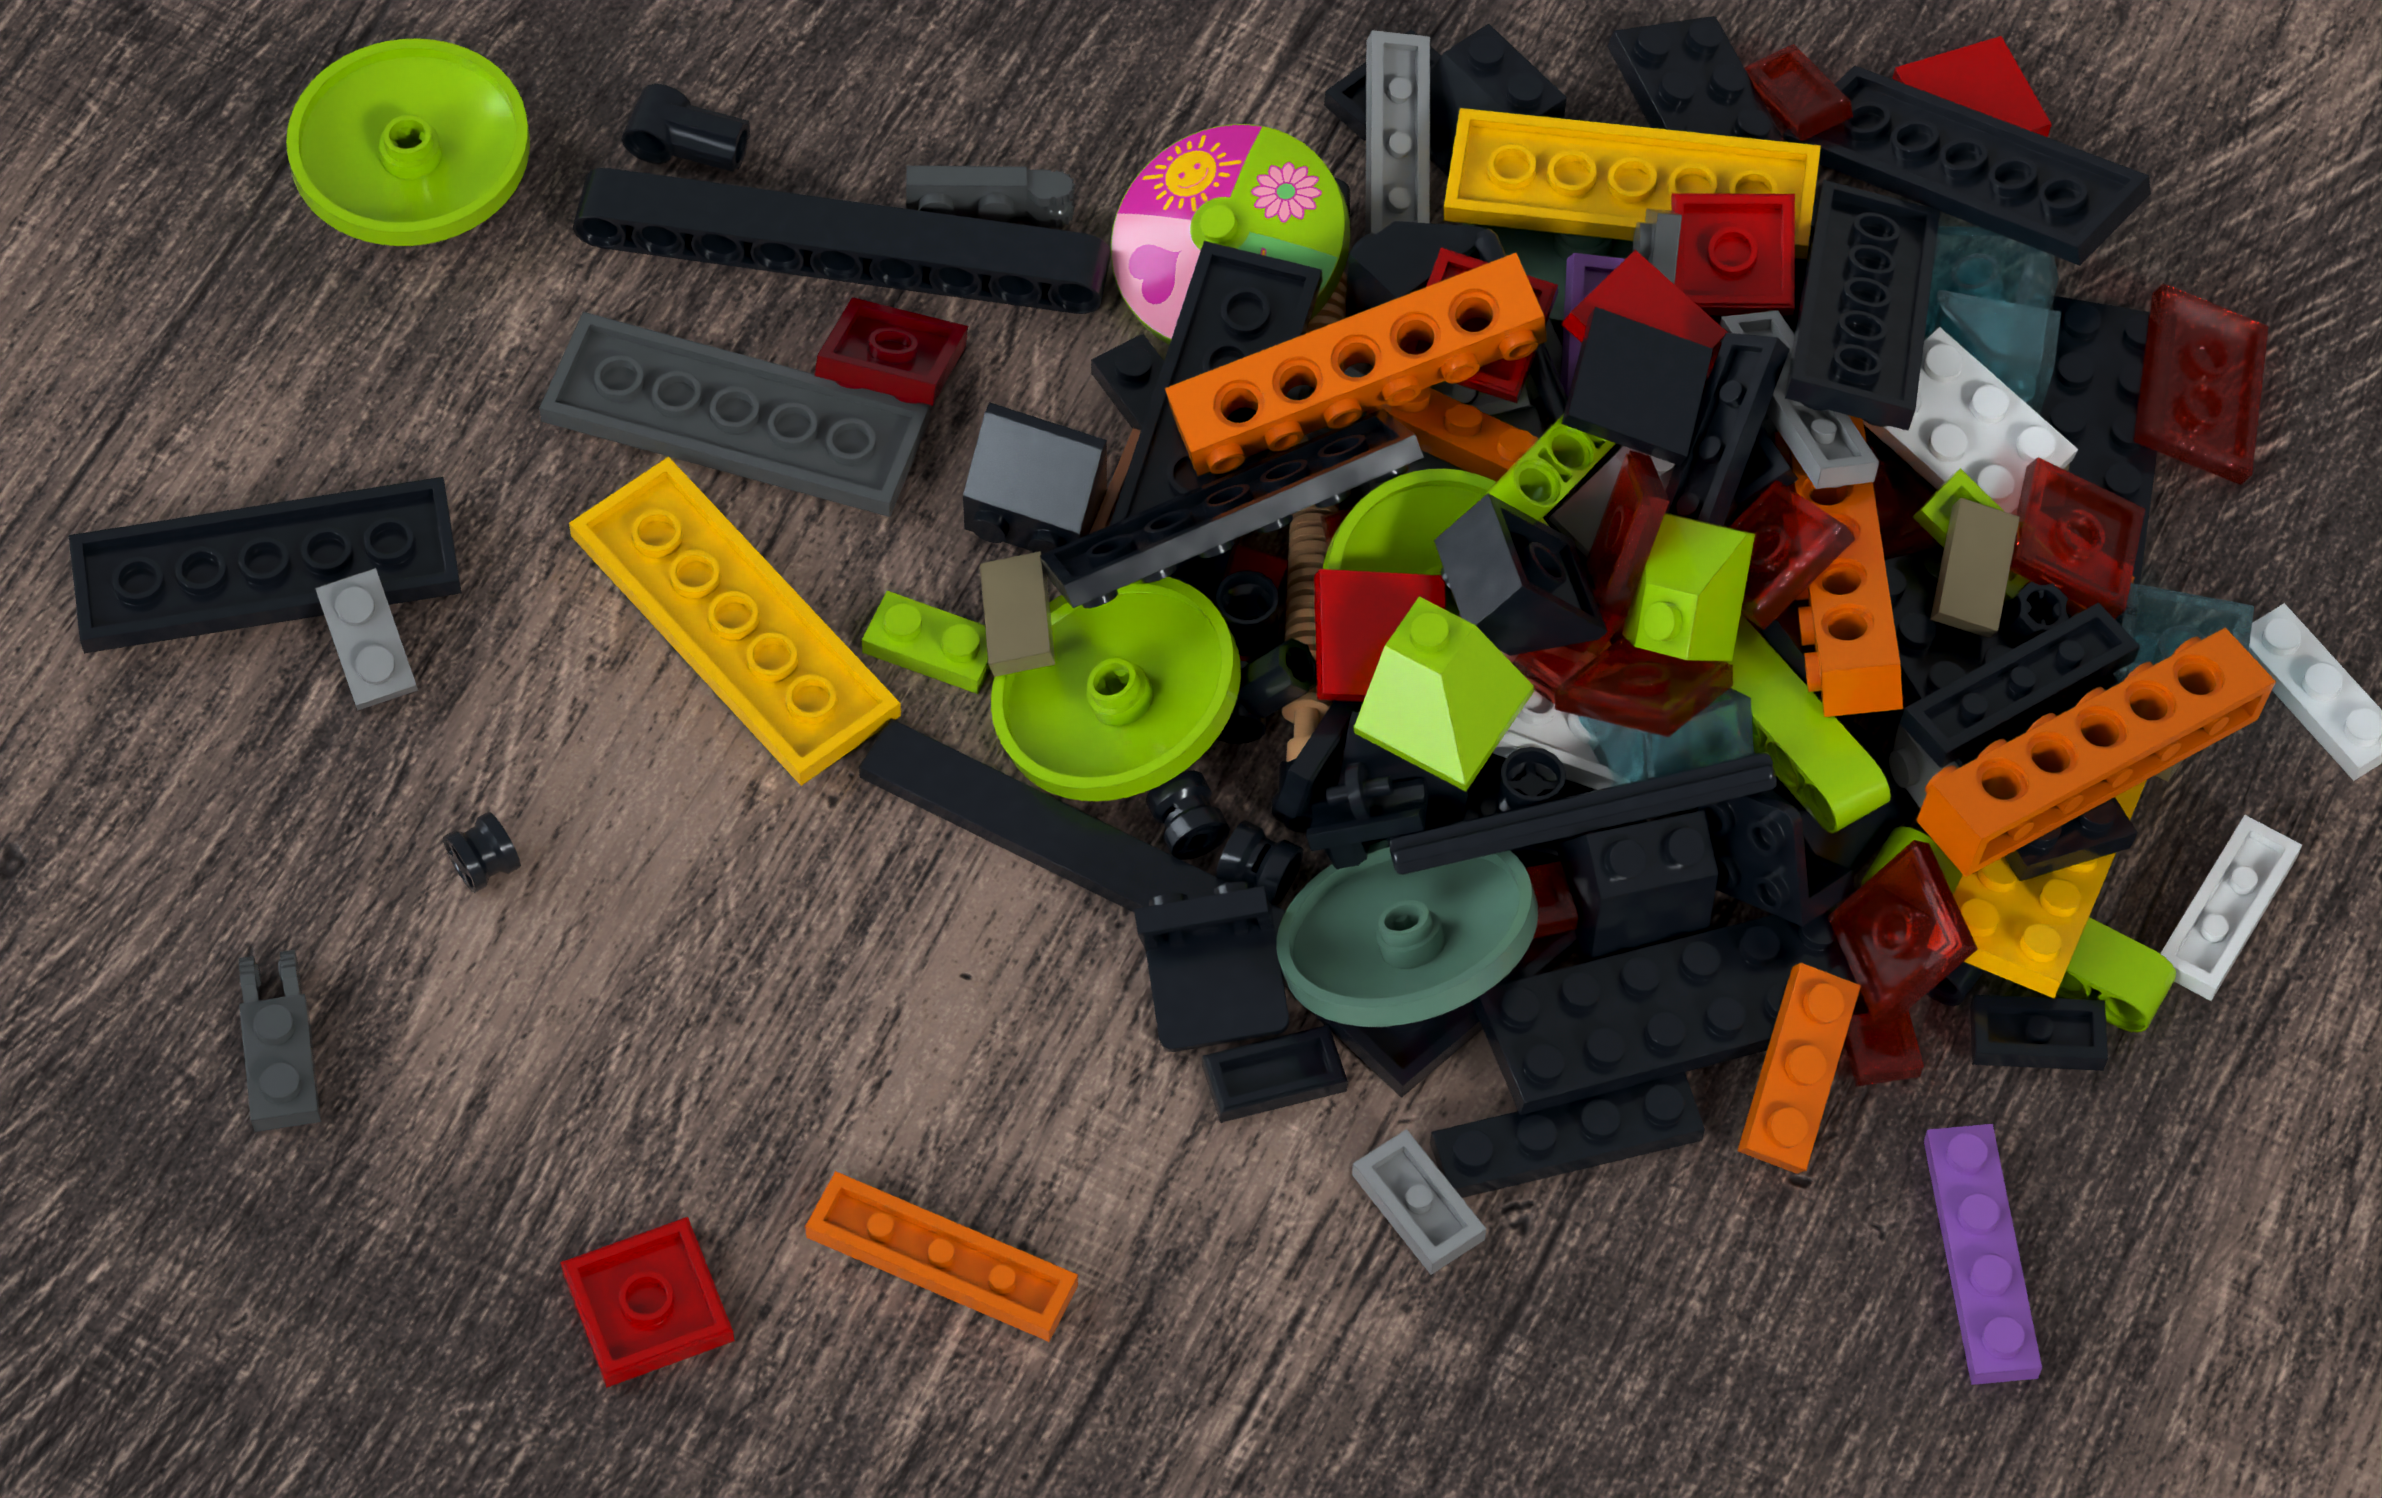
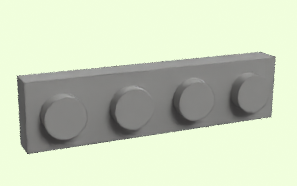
[1365,30,1430,235]
[1720,310,1879,489]

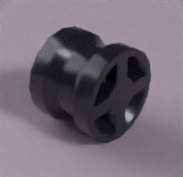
[443,811,521,893]

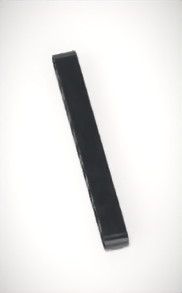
[573,168,1111,314]

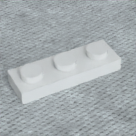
[2235,603,2382,781]
[2160,815,2302,1001]

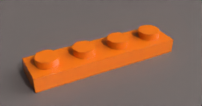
[805,1171,1078,1342]

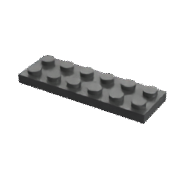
[539,312,930,517]

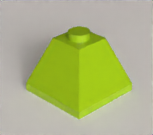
[1622,509,1755,661]
[1354,596,1534,792]

